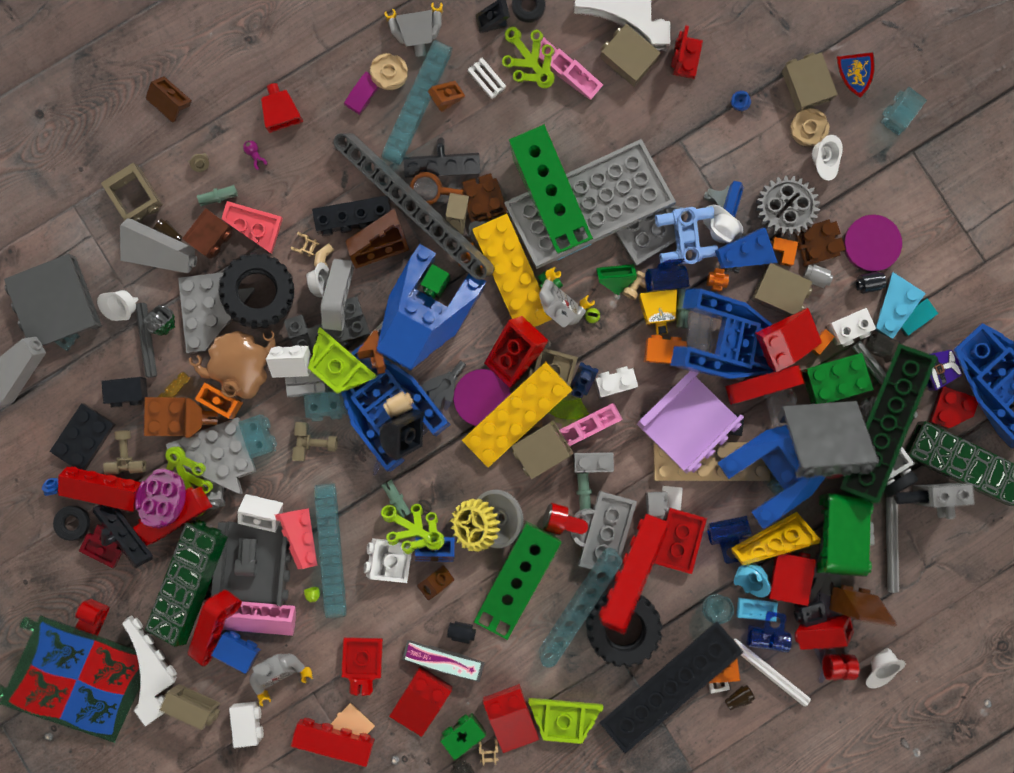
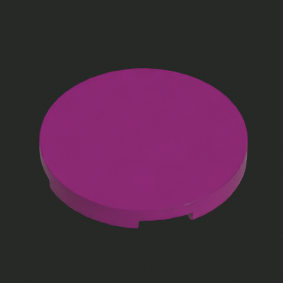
[844,215,902,272]
[454,369,511,426]
[135,469,186,528]

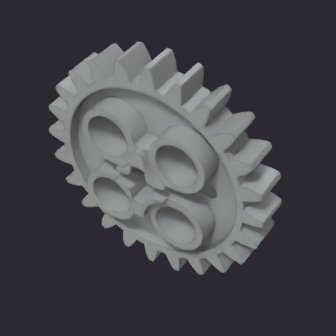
[756,175,820,237]

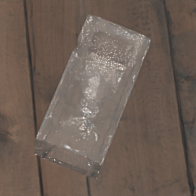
[686,312,717,353]

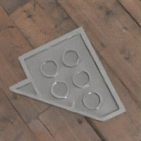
[615,205,687,266]
[178,272,255,354]
[166,417,257,495]

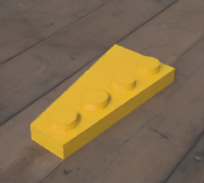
[731,512,820,566]

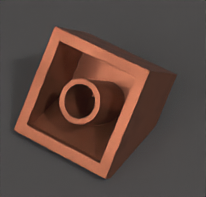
[182,208,234,259]

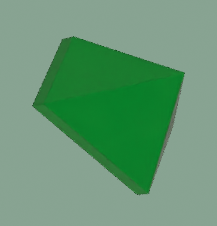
[596,264,637,295]

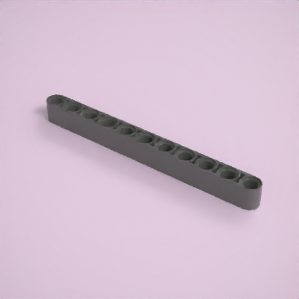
[334,133,494,280]

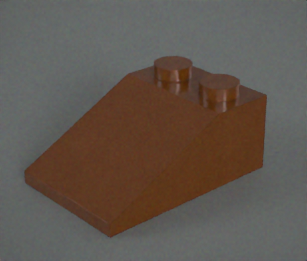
[829,584,896,627]

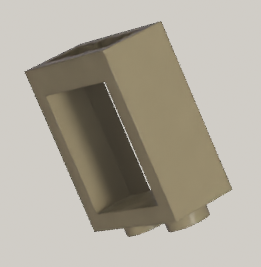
[101,163,163,223]
[159,684,221,730]

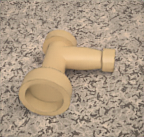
[622,271,656,300]

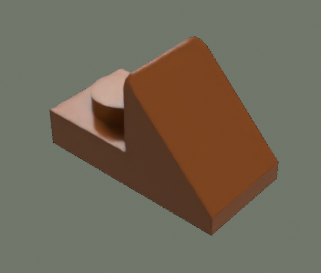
[428,81,465,112]
[358,330,385,374]

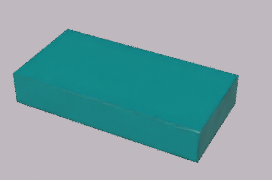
[900,298,939,336]

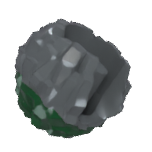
[143,305,175,336]

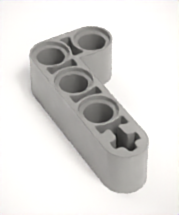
[321,259,354,331]

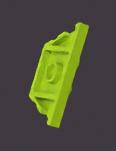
[308,327,377,394]
[528,698,603,744]

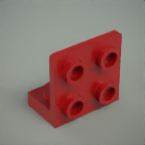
[671,25,703,79]

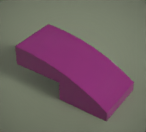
[344,72,380,115]

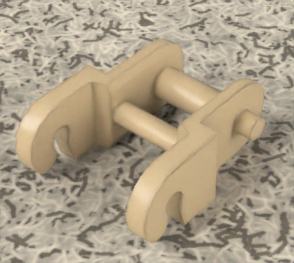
[290,232,319,257]
[479,739,499,766]

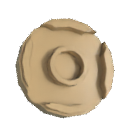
[370,53,408,90]
[790,108,830,147]

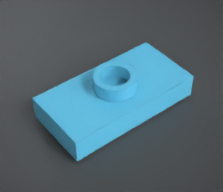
[736,597,778,622]

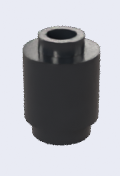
[855,272,886,294]
[447,621,476,644]

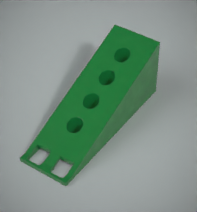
[509,124,593,254]
[474,521,562,640]

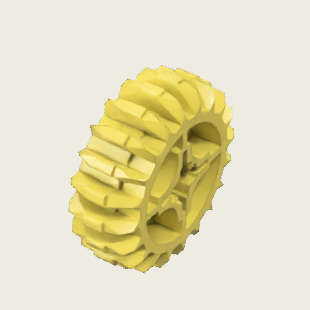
[450,499,501,552]

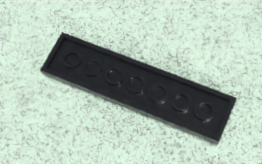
[599,621,744,754]

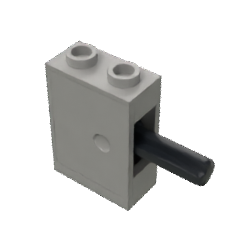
[894,483,974,519]

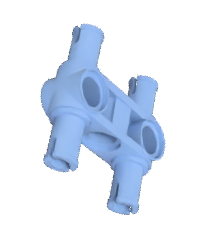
[655,206,718,265]

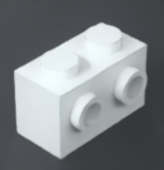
[826,308,876,347]
[266,345,312,378]
[594,366,638,398]
[238,494,283,532]
[229,701,264,748]

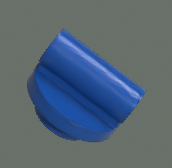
[42,478,58,496]

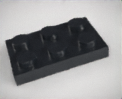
[49,403,116,470]

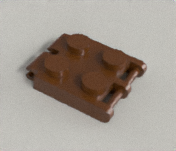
[461,173,508,223]
[793,219,846,267]

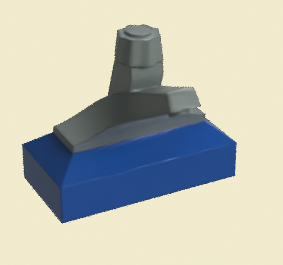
[704,181,744,218]

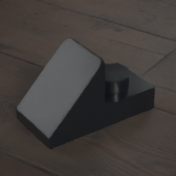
[475,0,510,33]

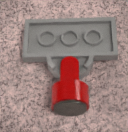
[542,491,637,576]

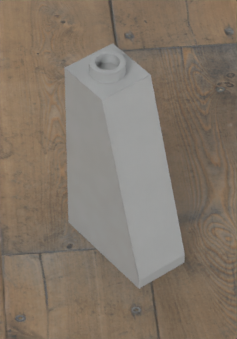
[120,218,197,273]
[0,337,46,407]

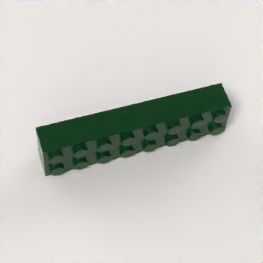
[840,344,938,505]

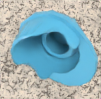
[733,563,771,598]

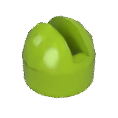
[585,308,600,324]
[304,587,320,603]

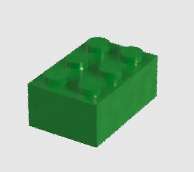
[801,353,874,404]

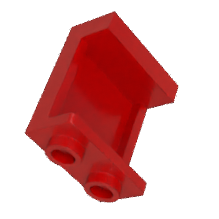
[766,551,816,606]

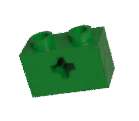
[421,264,451,299]
[440,713,486,760]

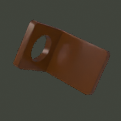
[417,565,454,600]

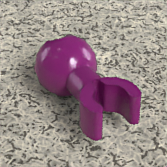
[243,140,268,170]

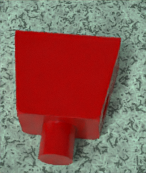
[261,83,304,133]

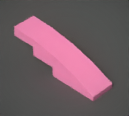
[531,37,603,100]
[560,403,623,446]

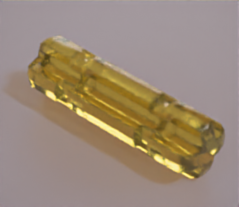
[158,372,190,397]

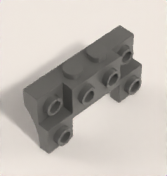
[284,296,371,354]

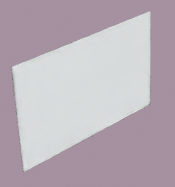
[662,486,683,519]

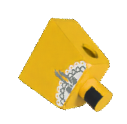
[638,289,677,335]

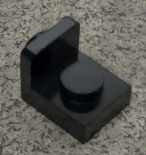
[794,601,827,627]

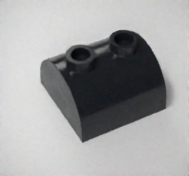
[379,410,424,461]

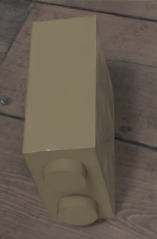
[600,24,661,87]
[782,52,838,113]
[751,263,812,317]
[511,420,574,479]

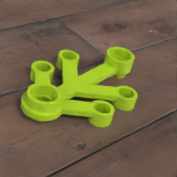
[502,27,555,89]
[166,446,213,517]
[381,504,445,554]

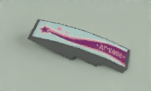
[402,640,485,682]

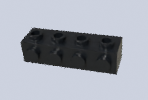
[312,196,391,236]

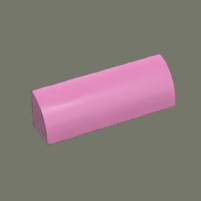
[223,602,296,636]

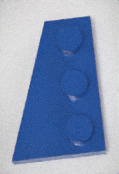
[715,228,778,268]

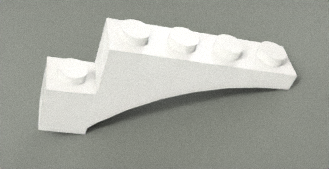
[574,0,670,50]
[122,615,177,726]

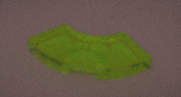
[548,398,589,420]

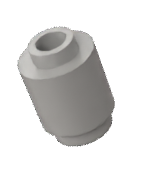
[803,264,833,289]

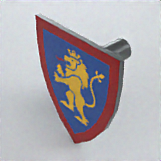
[837,52,875,98]

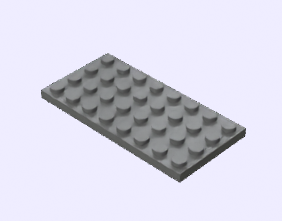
[504,139,676,269]

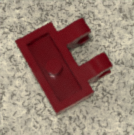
[79,524,123,568]

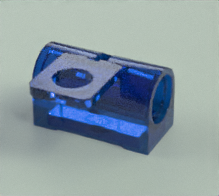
[645,258,690,293]
[707,516,752,564]
[746,611,792,653]

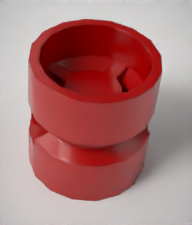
[822,654,859,680]

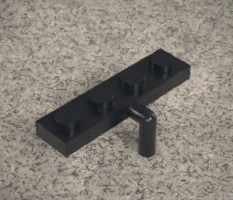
[403,138,480,178]
[93,505,153,568]

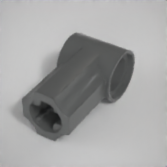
[234,538,258,577]

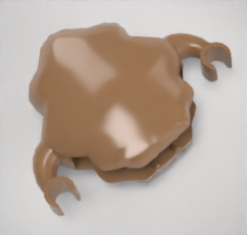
[189,330,276,399]

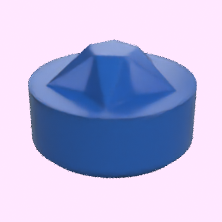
[731,91,751,111]

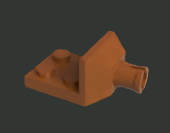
[144,397,218,438]

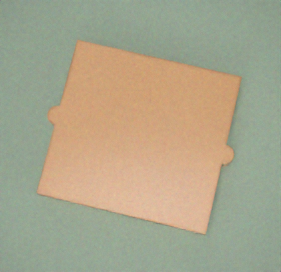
[331,702,375,735]

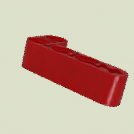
[725,365,805,405]
[188,589,242,667]
[58,599,110,668]

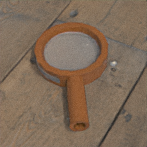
[410,172,463,205]

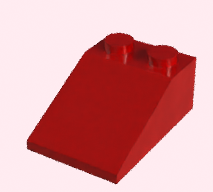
[755,308,822,372]
[484,316,549,388]
[389,666,453,737]
[483,684,539,753]

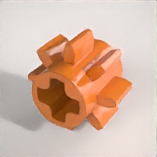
[707,268,729,292]

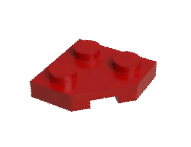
[929,386,978,429]

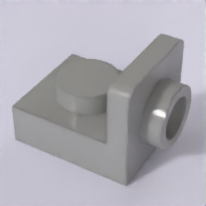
[203,478,226,509]

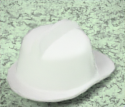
[812,135,843,181]
[703,205,743,243]
[306,262,330,298]
[97,290,138,321]
[866,648,906,688]

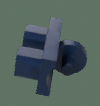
[570,362,599,399]

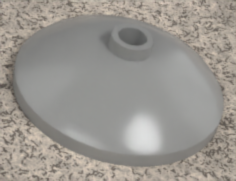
[476,490,523,548]

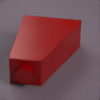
[795,615,854,650]

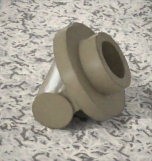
[188,153,209,172]

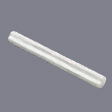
[734,639,811,706]

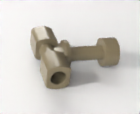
[292,422,338,461]
[103,430,146,475]

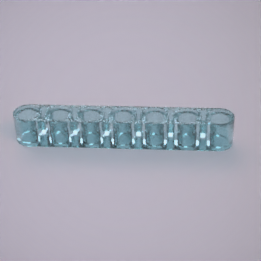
[382,40,453,165]
[314,483,347,618]
[539,548,622,668]

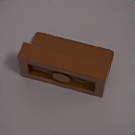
[146,76,192,122]

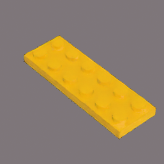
[472,214,552,327]
[462,361,572,467]

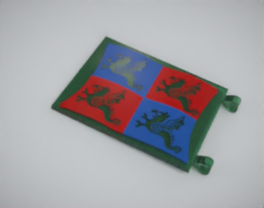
[0,615,141,743]

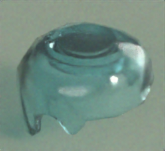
[702,594,734,624]

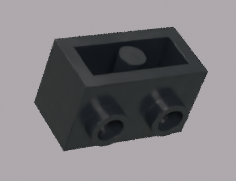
[101,377,148,408]

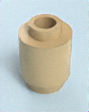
[383,391,414,418]

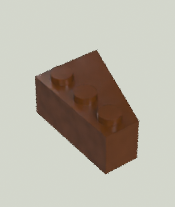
[346,208,409,269]

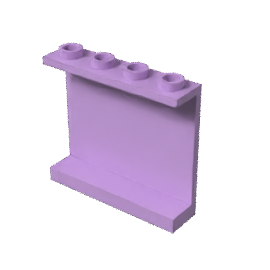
[637,371,744,474]

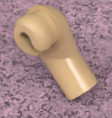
[314,243,335,268]

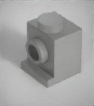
[646,491,668,519]

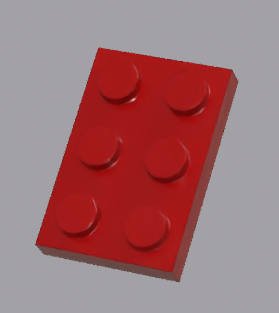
[654,507,707,574]

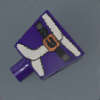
[926,350,962,391]

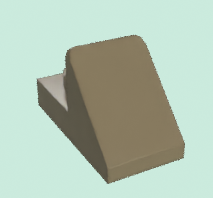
[445,193,469,235]

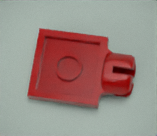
[342,637,383,696]

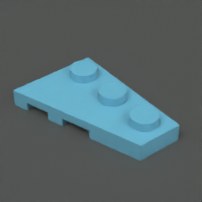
[875,272,926,340]

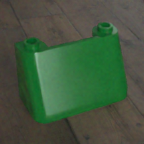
[817,493,874,577]

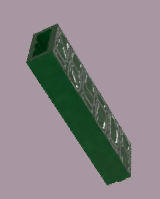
[905,421,1014,506]
[145,519,228,647]

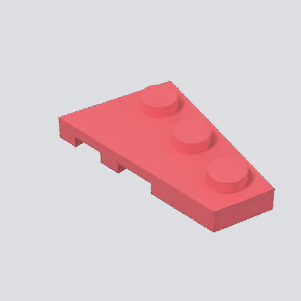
[221,201,283,254]
[274,508,317,569]

